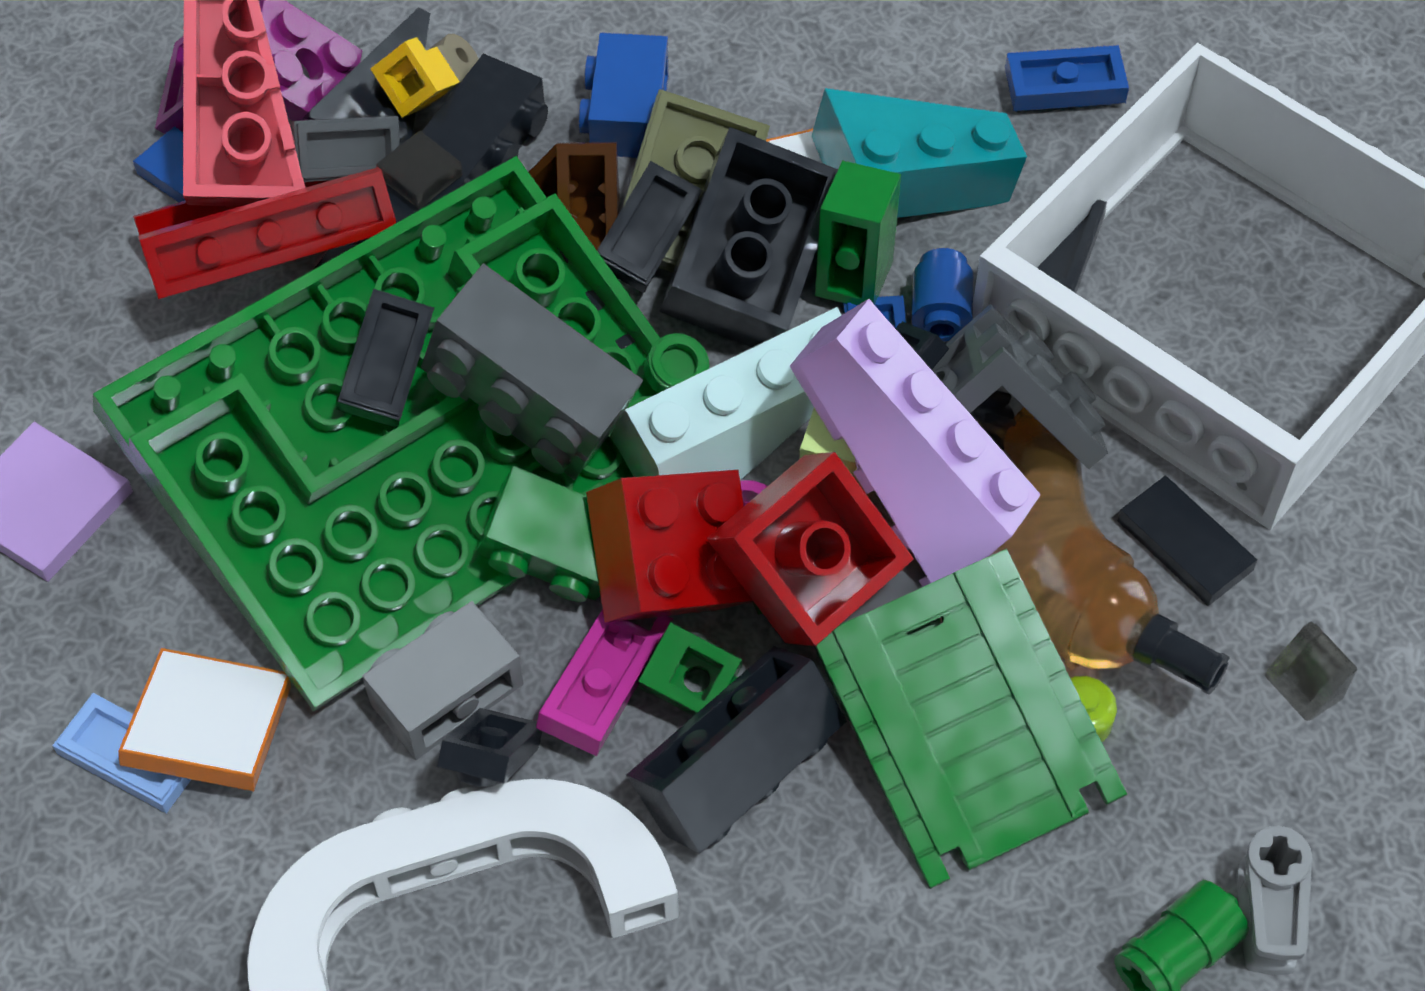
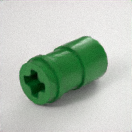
[1114,879,1249,991]

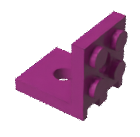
[155,0,363,134]

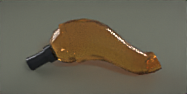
[999,407,1230,695]

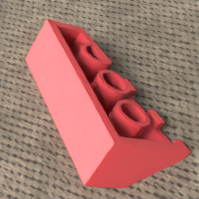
[183,0,305,207]

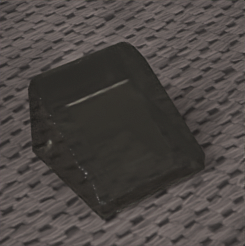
[1265,621,1357,721]

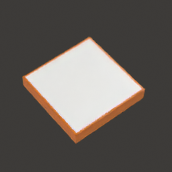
[118,648,291,791]

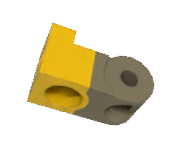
[370,34,479,118]

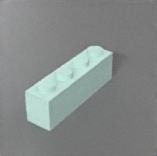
[610,307,841,480]

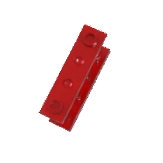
[133,167,397,299]

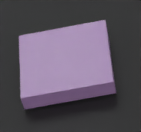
[0,422,133,582]

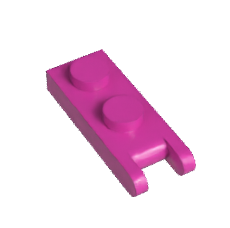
[536,609,673,756]

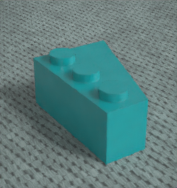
[811,88,1027,218]

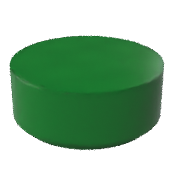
[644,333,710,393]

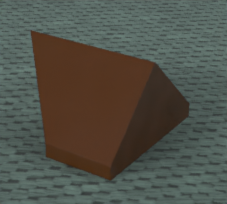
[529,142,620,250]

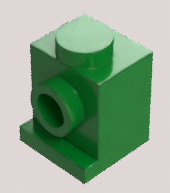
[638,622,742,716]

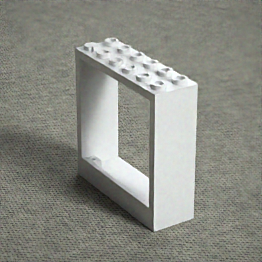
[973,43,1425,530]

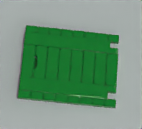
[814,548,1127,889]

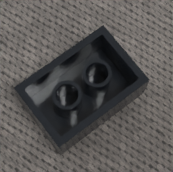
[659,127,838,348]

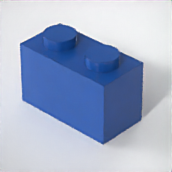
[579,33,669,158]

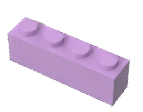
[790,299,1041,587]

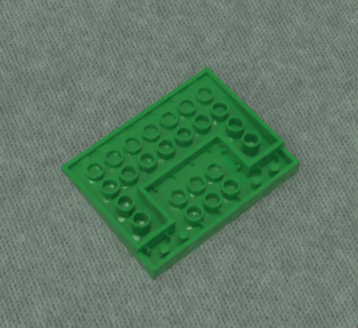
[93,156,660,711]

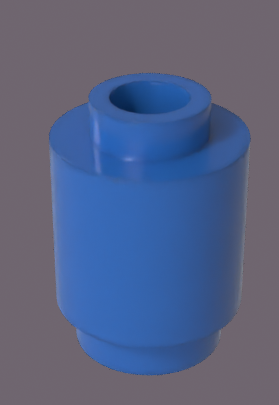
[912,248,973,342]

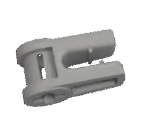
[1236,826,1313,975]

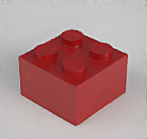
[706,452,914,646]
[586,469,753,623]

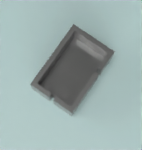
[421,263,643,480]

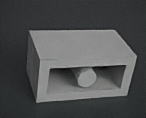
[362,601,524,760]

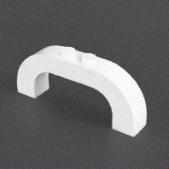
[248,779,679,991]

